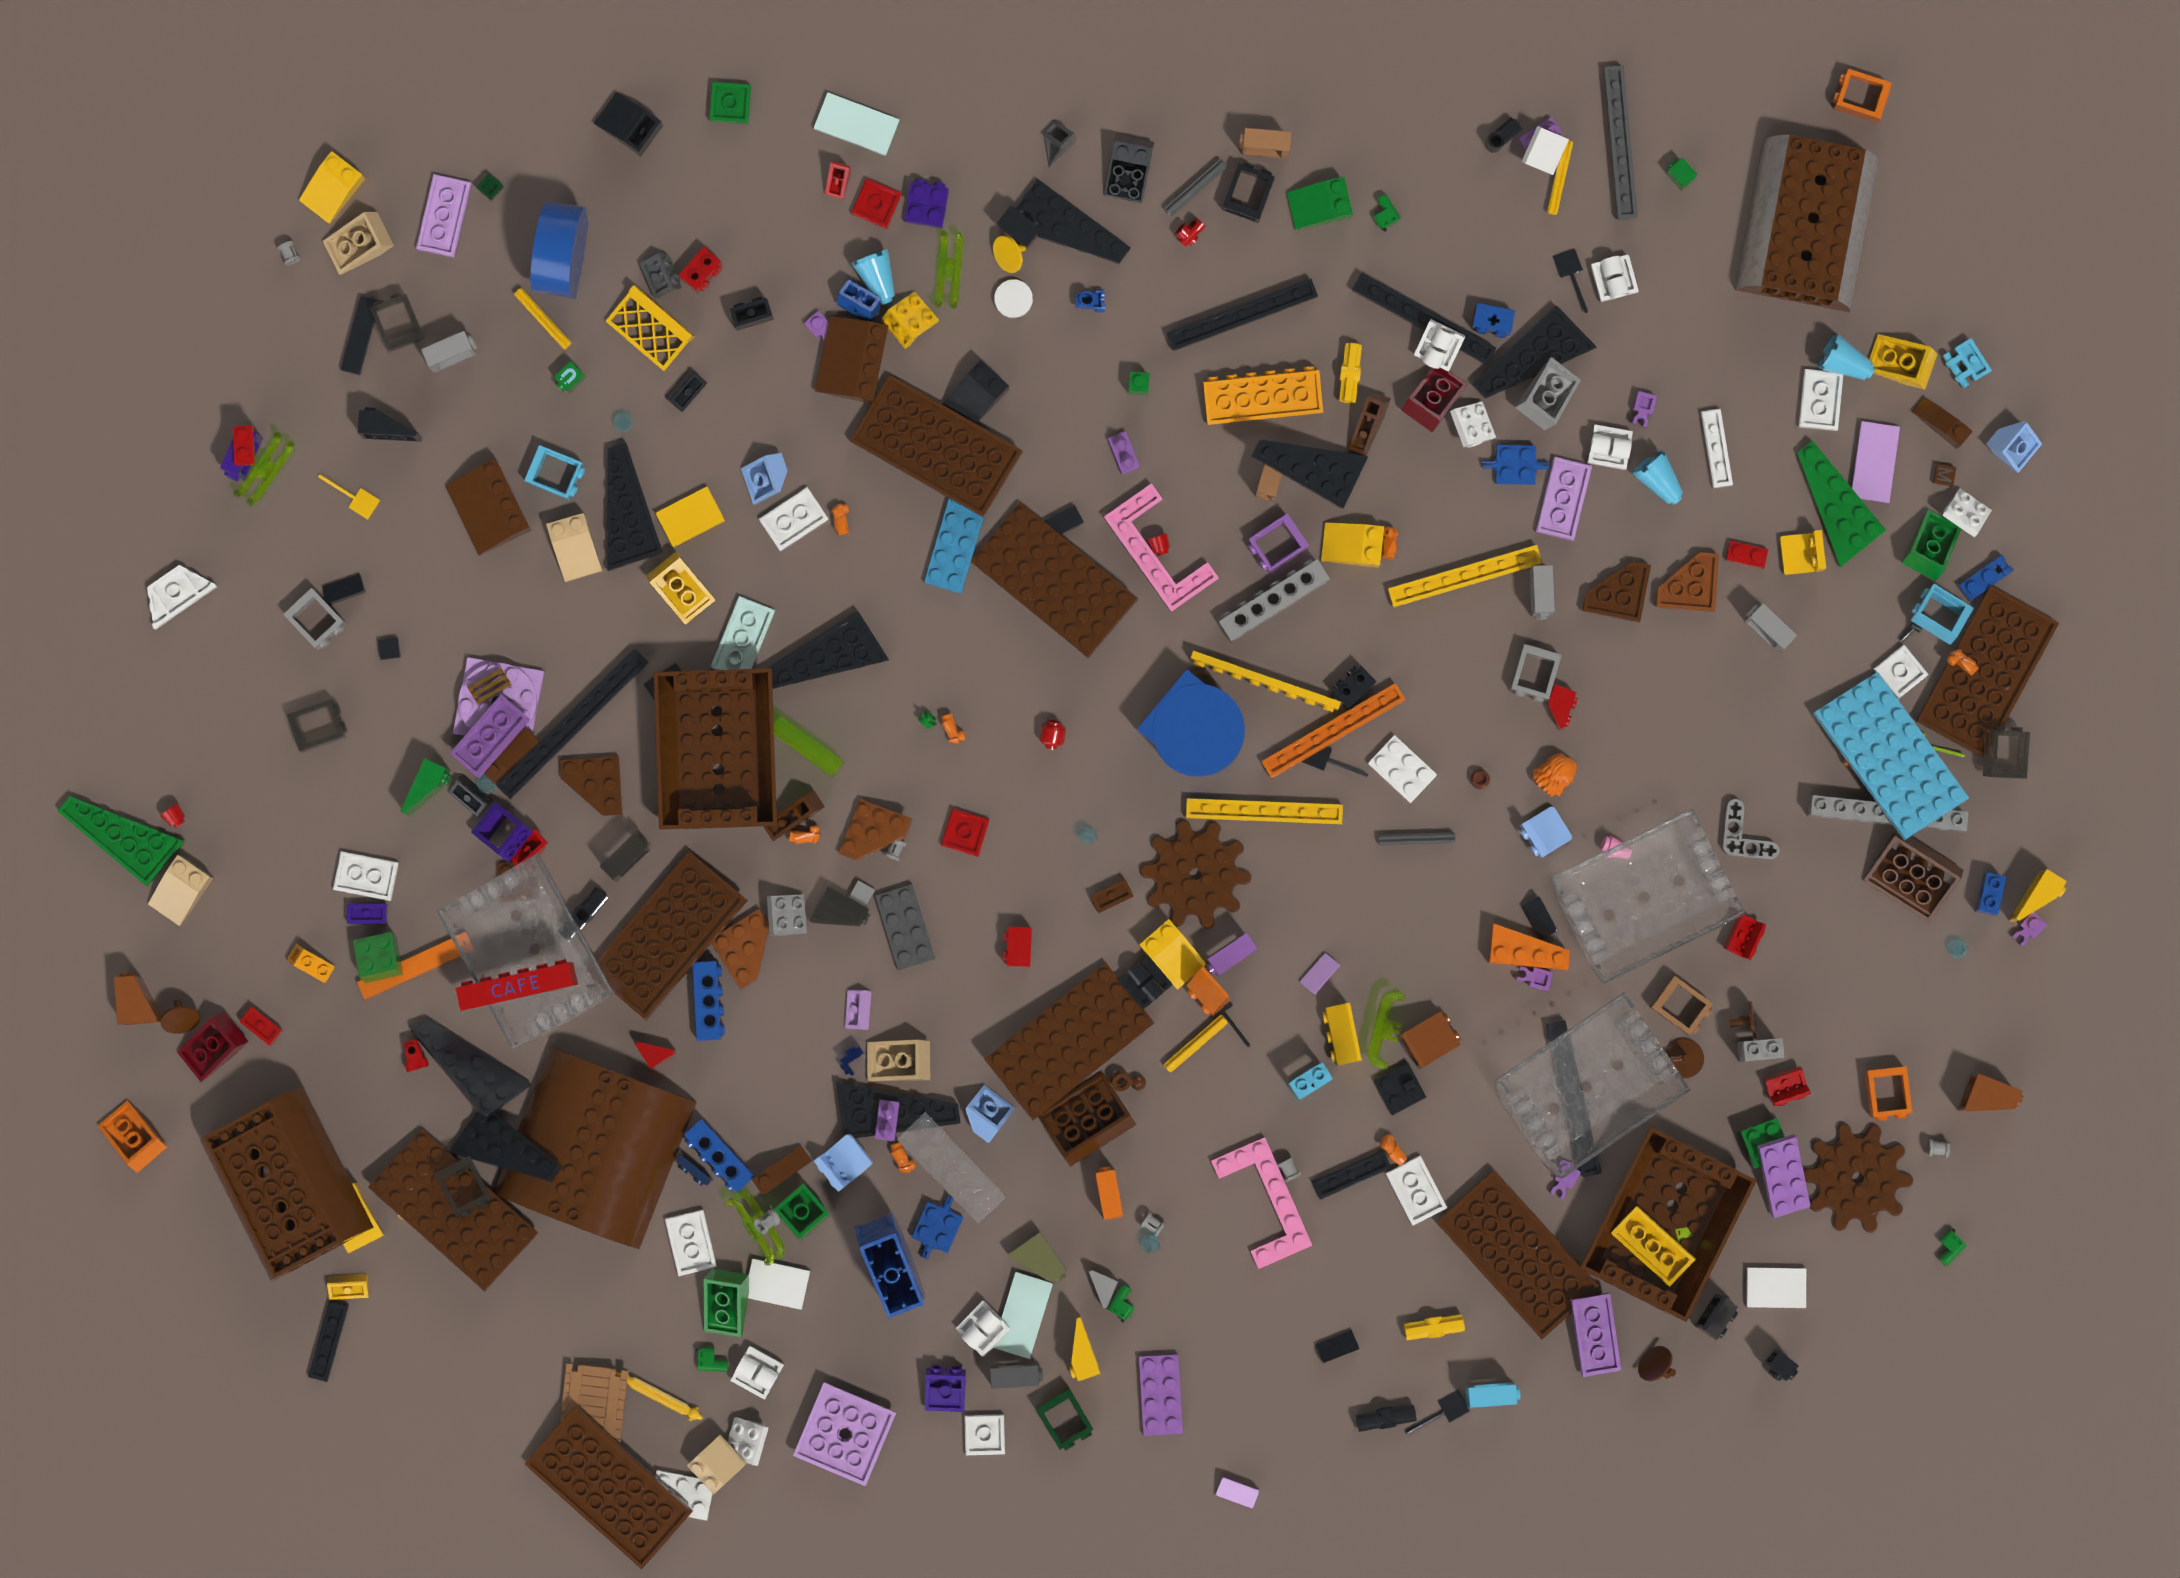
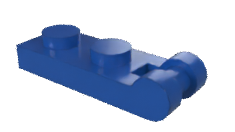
[1957,554,2014,602]

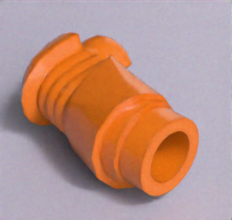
[831,503,849,536]
[1382,527,1399,560]
[1947,649,1979,676]
[941,714,966,744]
[789,825,821,844]
[1380,1134,1407,1166]
[890,1143,916,1173]

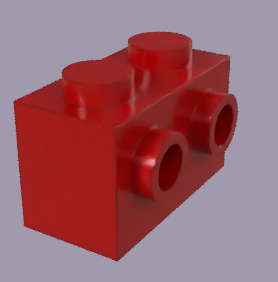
[678,247,723,294]
[1003,927,1032,968]

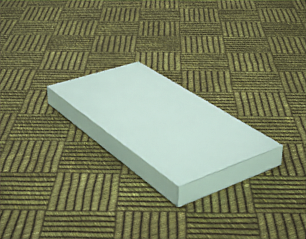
[814,93,900,156]
[710,596,775,670]
[993,1272,1053,1359]

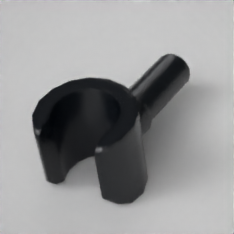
[1899,622,1922,642]

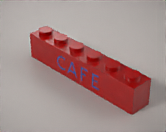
[455,959,578,1011]

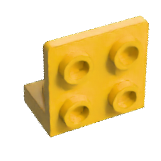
[881,292,939,349]
[1780,530,1826,575]

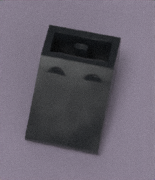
[594,93,663,157]
[1104,134,1154,203]

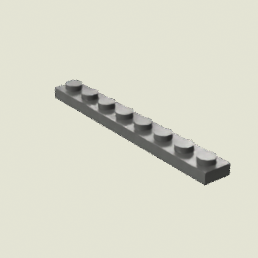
[1604,65,1638,220]

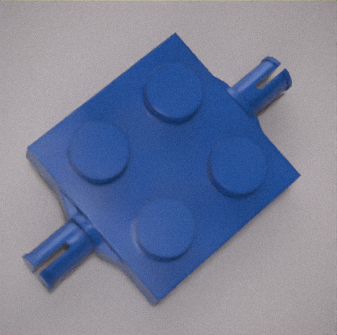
[1482,445,1549,485]
[911,1195,963,1260]

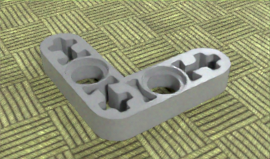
[1722,799,1780,860]

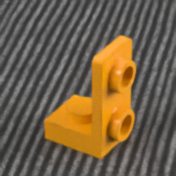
[287,943,335,983]

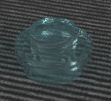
[614,413,633,432]
[477,774,497,793]
[1078,828,1097,844]
[1948,939,1968,959]
[1141,1234,1160,1253]

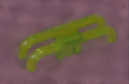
[934,231,964,309]
[234,432,295,506]
[1368,991,1405,1070]
[725,1191,785,1266]

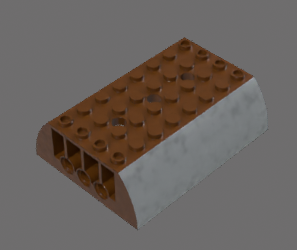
[1736,135,1878,312]

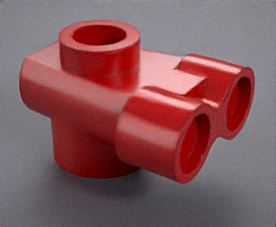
[1175,217,1206,247]
[403,1039,429,1072]

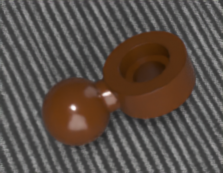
[1110,1070,1146,1091]

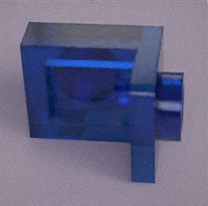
[840,1046,864,1076]

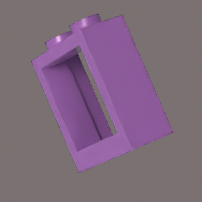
[1247,513,1309,573]
[1206,933,1257,977]

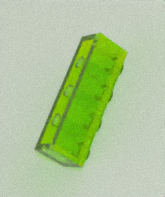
[774,715,844,778]

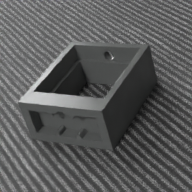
[990,1364,1043,1389]

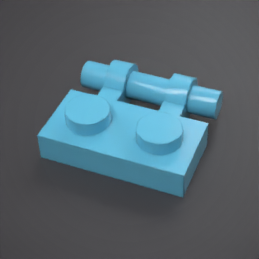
[1943,338,1992,389]

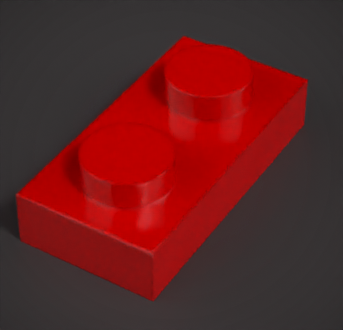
[233,425,255,466]
[1725,541,1768,569]
[239,1006,283,1046]

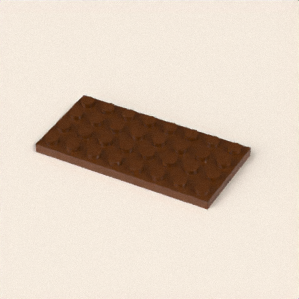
[850,375,1023,518]
[971,502,1139,659]
[1916,586,2059,759]
[588,851,748,1021]
[984,962,1154,1121]
[368,1129,538,1292]
[1436,1170,1600,1340]
[524,1406,693,1570]

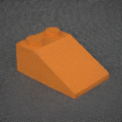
[1186,967,1230,1016]
[98,1100,167,1173]

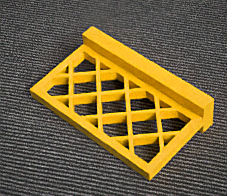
[606,285,695,371]

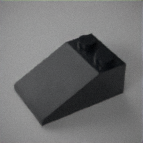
[942,360,1010,424]
[358,407,422,442]
[1695,1294,1738,1340]

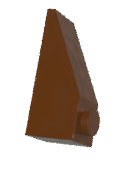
[1348,391,1391,456]
[1912,397,1973,449]
[484,727,540,784]
[763,791,825,841]
[752,1145,812,1196]

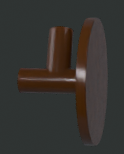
[160,1000,200,1034]
[1729,1001,1757,1040]
[1665,1039,1704,1078]
[1638,1346,1676,1382]

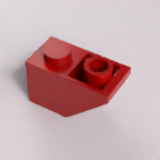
[1546,684,1578,730]

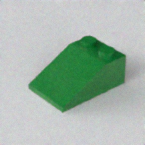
[1287,176,1353,230]
[1901,509,1961,581]
[400,758,452,816]
[704,1269,749,1337]

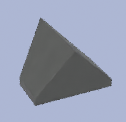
[1041,120,1076,167]

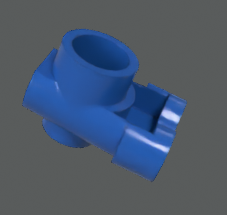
[1074,289,1105,312]

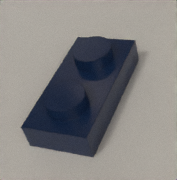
[676,1155,713,1186]

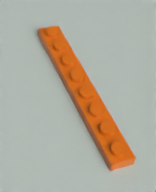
[1261,683,1406,779]

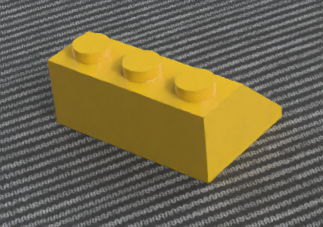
[1322,1003,1362,1066]

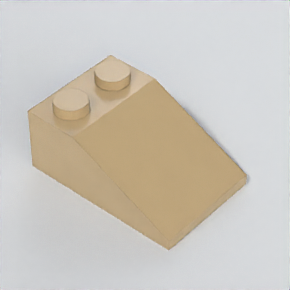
[323,212,394,275]
[546,513,602,582]
[148,855,214,926]
[867,1040,930,1081]

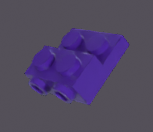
[904,179,949,229]
[925,1365,966,1412]

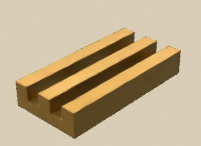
[468,668,512,705]

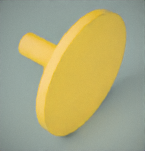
[993,235,1026,273]

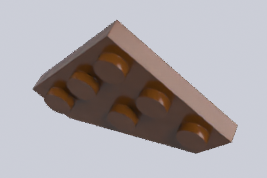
[1582,561,1651,623]
[560,756,623,816]

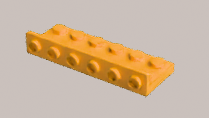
[1203,366,1323,425]

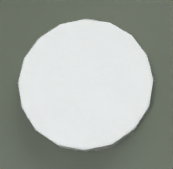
[994,279,1033,318]

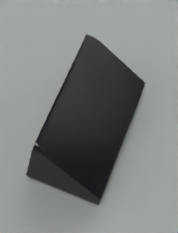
[665,369,707,412]
[323,574,366,605]
[448,775,493,817]
[1521,896,1558,940]
[1315,1330,1359,1363]

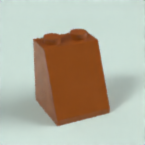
[114,972,162,1025]
[1399,1011,1461,1069]
[1958,1073,2023,1112]

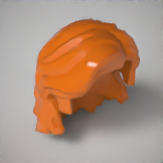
[1533,753,1577,797]

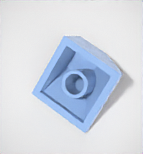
[1986,421,2042,473]
[741,453,788,505]
[965,1085,1015,1143]

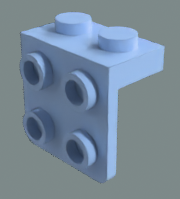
[1519,807,1572,859]
[814,1134,873,1192]

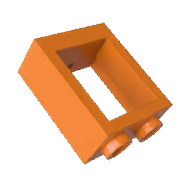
[1832,69,1892,123]
[1865,1066,1912,1121]
[1095,1166,1123,1220]

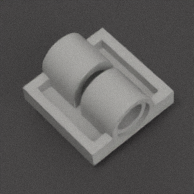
[767,894,807,936]

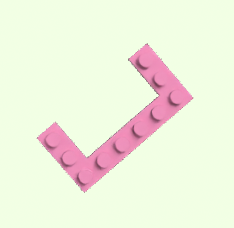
[1104,483,1219,612]
[1211,1137,1312,1269]

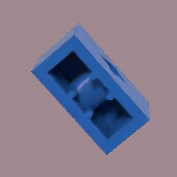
[837,279,881,322]
[1471,303,1515,338]
[1975,872,2007,916]

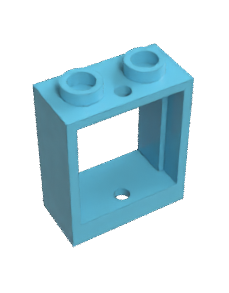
[524,445,585,501]
[1911,584,1974,645]
[1287,1062,1333,1100]
[1465,1382,1520,1408]

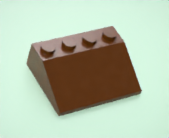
[815,316,889,404]
[445,458,531,556]
[1863,830,1964,923]
[1038,1072,1136,1167]

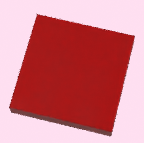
[851,178,902,229]
[941,808,990,857]

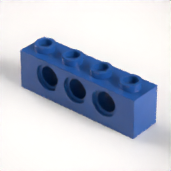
[693,961,725,1041]
[684,1119,756,1193]

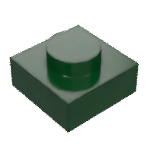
[476,173,504,201]

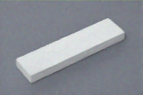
[1700,409,1733,488]

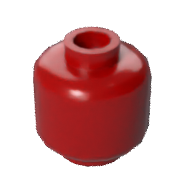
[1040,720,1066,749]

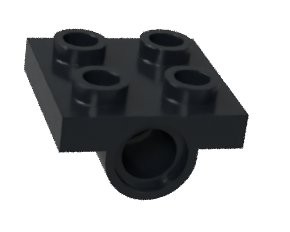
[1118,955,1173,1010]

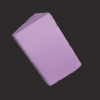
[1300,953,1340,995]
[845,989,871,1030]
[1216,1476,1260,1509]

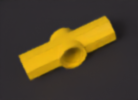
[1339,343,1362,403]
[1404,1314,1465,1340]

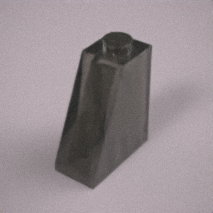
[809,887,871,927]

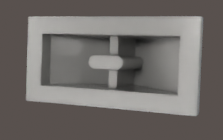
[1089,1270,1118,1309]

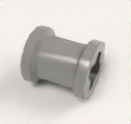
[277,241,301,266]
[883,840,907,862]
[1927,1139,1950,1158]
[1277,1157,1302,1182]
[754,1209,780,1234]
[1140,1212,1166,1237]

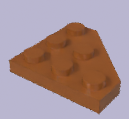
[1656,552,1719,612]
[838,799,913,861]
[712,909,769,990]

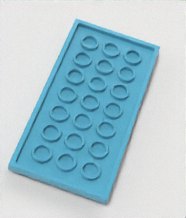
[1813,672,1969,841]

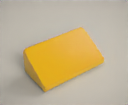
[327,1273,369,1300]

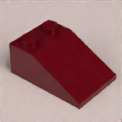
[1401,367,1468,433]
[177,1012,249,1082]

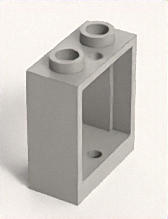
[421,331,477,373]
[1529,565,1555,620]
[283,588,346,650]
[1744,603,1797,653]
[1510,644,1562,703]
[1737,1038,1785,1062]

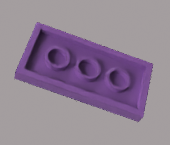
[450,695,530,779]
[1757,1134,1811,1218]
[1570,1292,1621,1377]
[1139,1354,1183,1436]

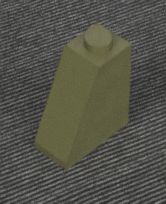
[1008,1232,1067,1283]

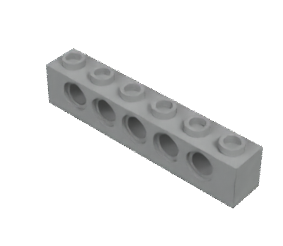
[1218,559,1330,643]

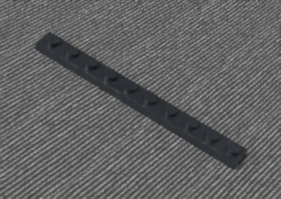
[496,649,649,800]

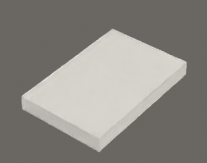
[1798,369,1843,431]
[759,487,829,552]
[333,851,399,901]
[1385,1155,1447,1226]
[665,1209,717,1276]
[748,1259,810,1310]
[1746,1268,1806,1308]

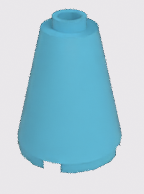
[852,249,895,305]
[1818,333,1875,380]
[1632,450,1683,505]

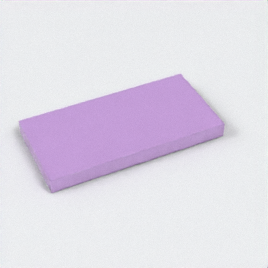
[416,174,472,258]
[1851,421,1900,504]
[1536,457,1592,541]

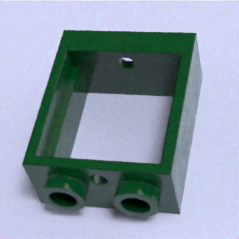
[1036,1388,1094,1451]

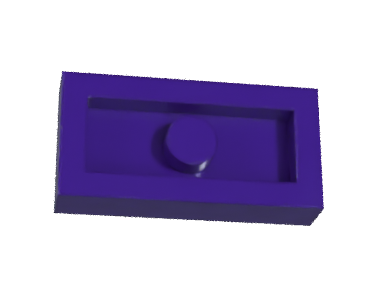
[347,904,387,924]

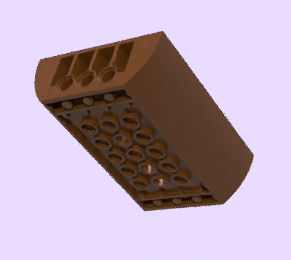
[654,668,777,830]
[200,1088,374,1281]
[1580,1127,1757,1322]

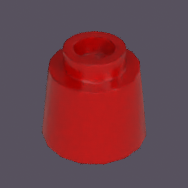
[1147,533,1170,556]
[160,803,185,828]

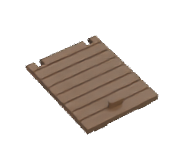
[560,1363,629,1445]

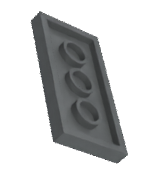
[875,884,936,971]

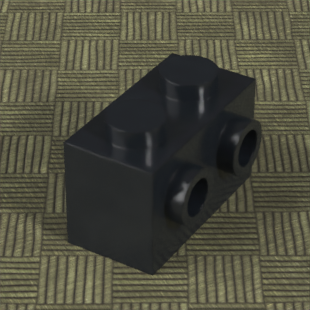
[996,205,1042,250]
[730,297,774,331]
[1332,665,1377,710]
[1763,1349,1799,1381]

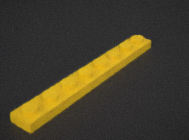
[1388,545,1543,608]
[1190,651,1341,712]
[1186,798,1343,825]

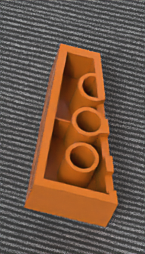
[1488,923,1570,971]

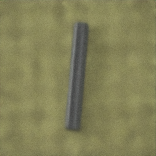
[1164,159,1227,216]
[1378,832,1455,845]

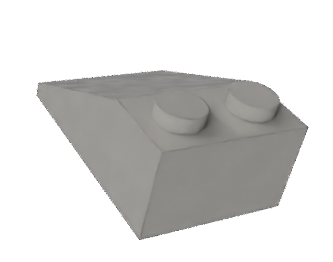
[1515,357,1581,431]

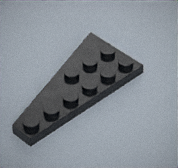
[1018,179,1131,264]
[1472,305,1597,399]
[1251,439,1368,509]
[607,443,663,572]
[768,611,890,689]
[411,1018,531,1120]
[836,1082,961,1139]
[448,1112,563,1182]

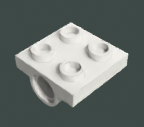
[1590,254,1639,302]
[1414,320,1466,372]
[1450,401,1496,448]
[1587,425,1633,470]
[1943,488,1992,538]
[956,1301,1011,1357]
[730,1346,784,1400]
[727,1417,768,1466]

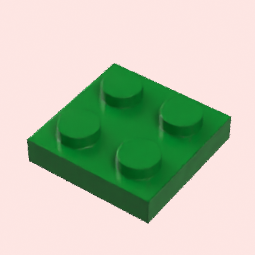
[710,82,751,124]

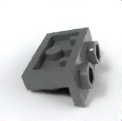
[639,253,682,299]

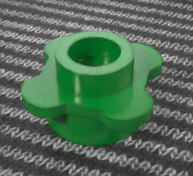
[918,711,937,729]

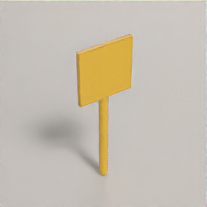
[318,474,380,520]

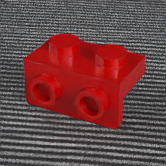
[1723,913,1766,960]
[1764,1066,1811,1106]

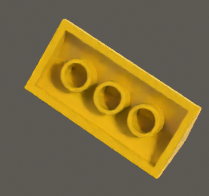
[1611,1206,1696,1287]

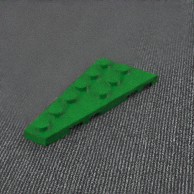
[1797,440,1887,567]
[58,796,185,887]

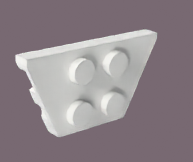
[147,565,217,630]

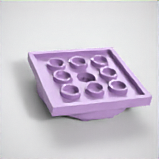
[453,657,545,736]
[793,1382,897,1486]

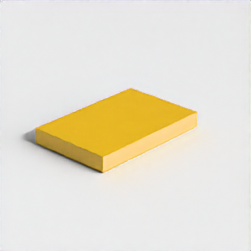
[656,487,725,548]

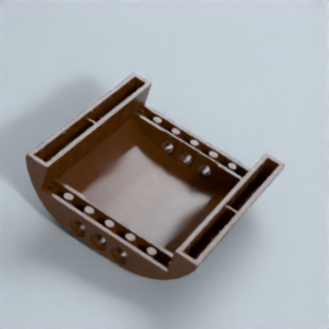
[493,1046,697,1249]

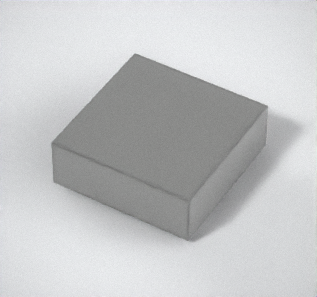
[849,880,875,907]

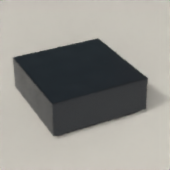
[378,638,401,660]

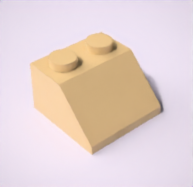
[687,1435,747,1495]

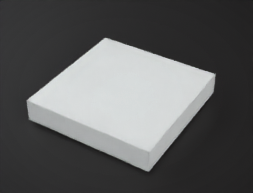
[1522,126,1569,175]
[1873,645,1929,699]
[965,1414,1005,1455]

